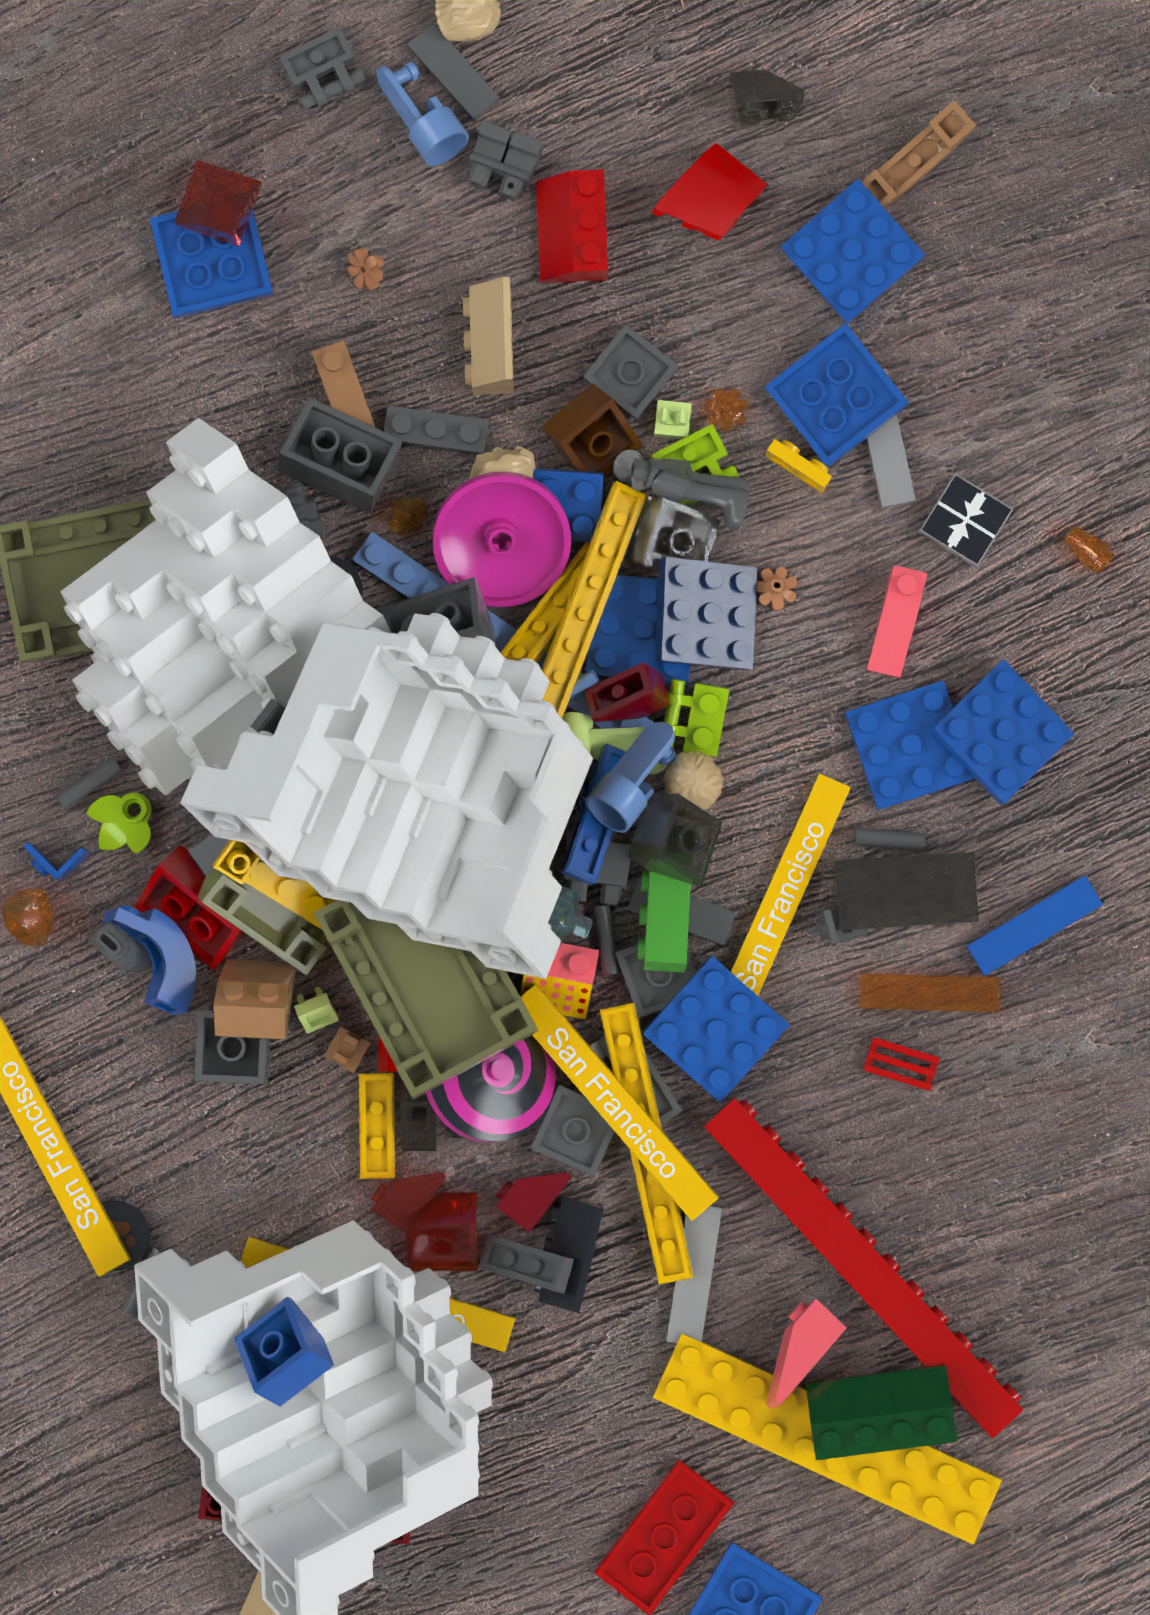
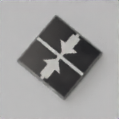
[918,473,1013,568]

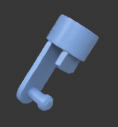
[376,62,469,166]
[585,722,676,833]

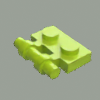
[651,424,739,507]
[664,678,730,757]

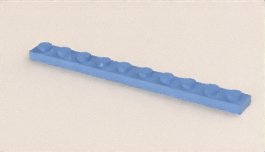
[352,532,654,729]

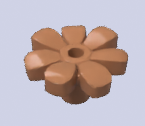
[346,247,384,290]
[756,567,797,611]

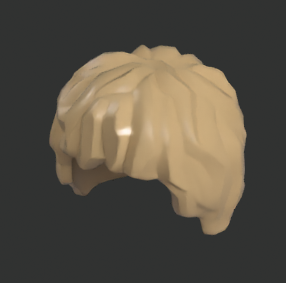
[435,0,501,41]
[469,446,535,479]
[663,751,724,812]

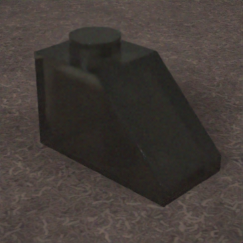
[400,1078,437,1151]

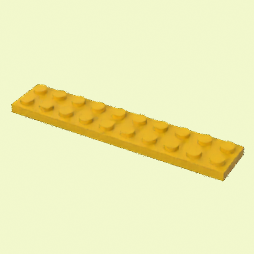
[653,1333,1002,1545]

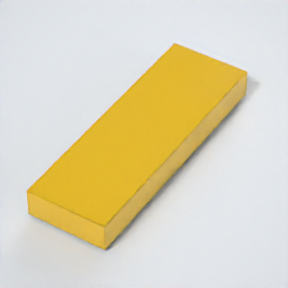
[359,1073,395,1179]

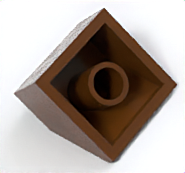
[541,383,642,477]

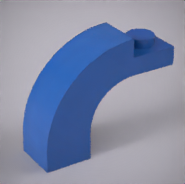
[102,905,196,1016]

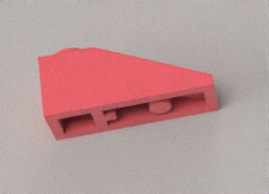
[867,565,927,678]
[766,1299,847,1409]

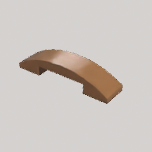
[861,100,977,208]

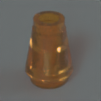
[1063,525,1115,575]

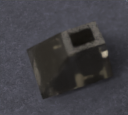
[729,69,805,126]

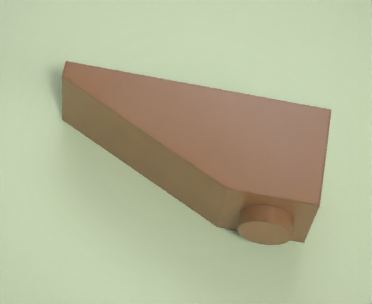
[312,340,375,427]

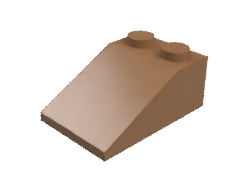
[213,959,296,1039]

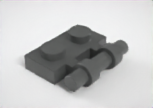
[279,26,366,110]

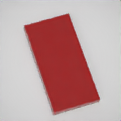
[594,1458,735,1615]

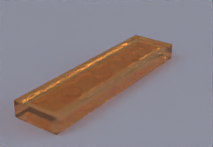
[860,973,1000,1012]

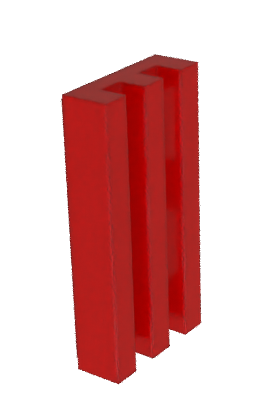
[863,1037,940,1091]

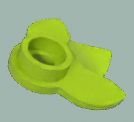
[87,792,152,854]

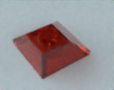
[174,160,262,246]
[406,1192,478,1271]

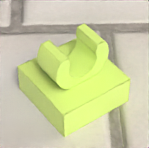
[654,400,692,439]
[294,987,339,1034]

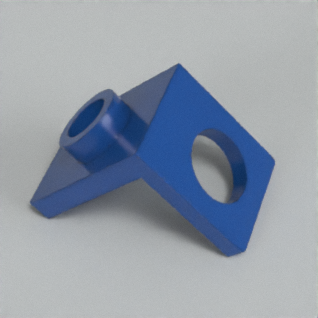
[23,842,90,882]

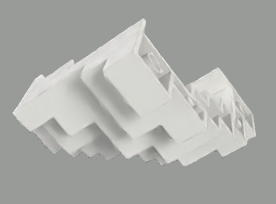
[60,418,391,795]
[180,613,593,979]
[134,1220,493,1615]

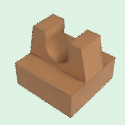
[324,1026,371,1073]

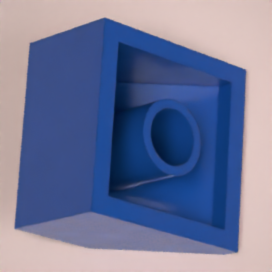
[234,1296,334,1407]

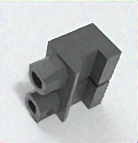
[468,120,543,202]
[564,837,633,906]

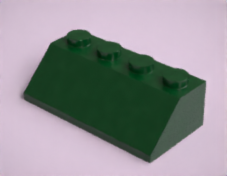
[806,1364,958,1460]

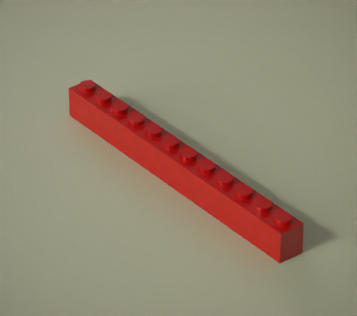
[703,1098,1023,1439]

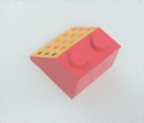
[520,943,599,1020]

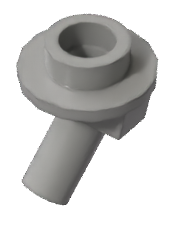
[613,449,645,491]

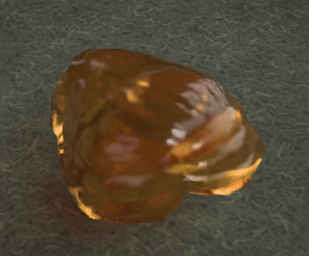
[0,887,53,947]

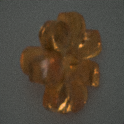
[705,388,748,431]
[388,497,428,535]

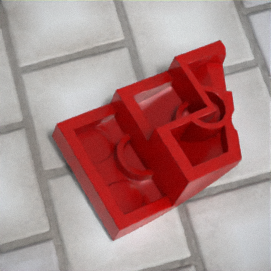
[651,142,768,241]

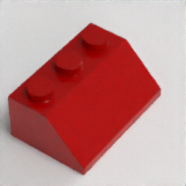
[536,169,608,283]
[134,844,245,971]

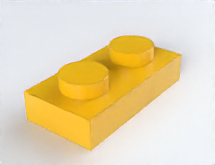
[765,439,832,493]

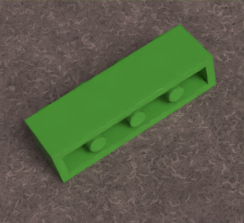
[637,827,694,973]

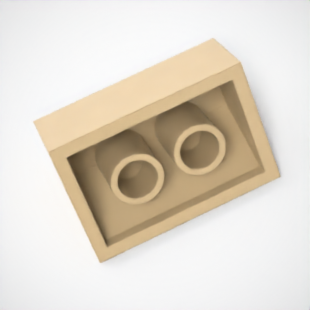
[463,277,514,395]

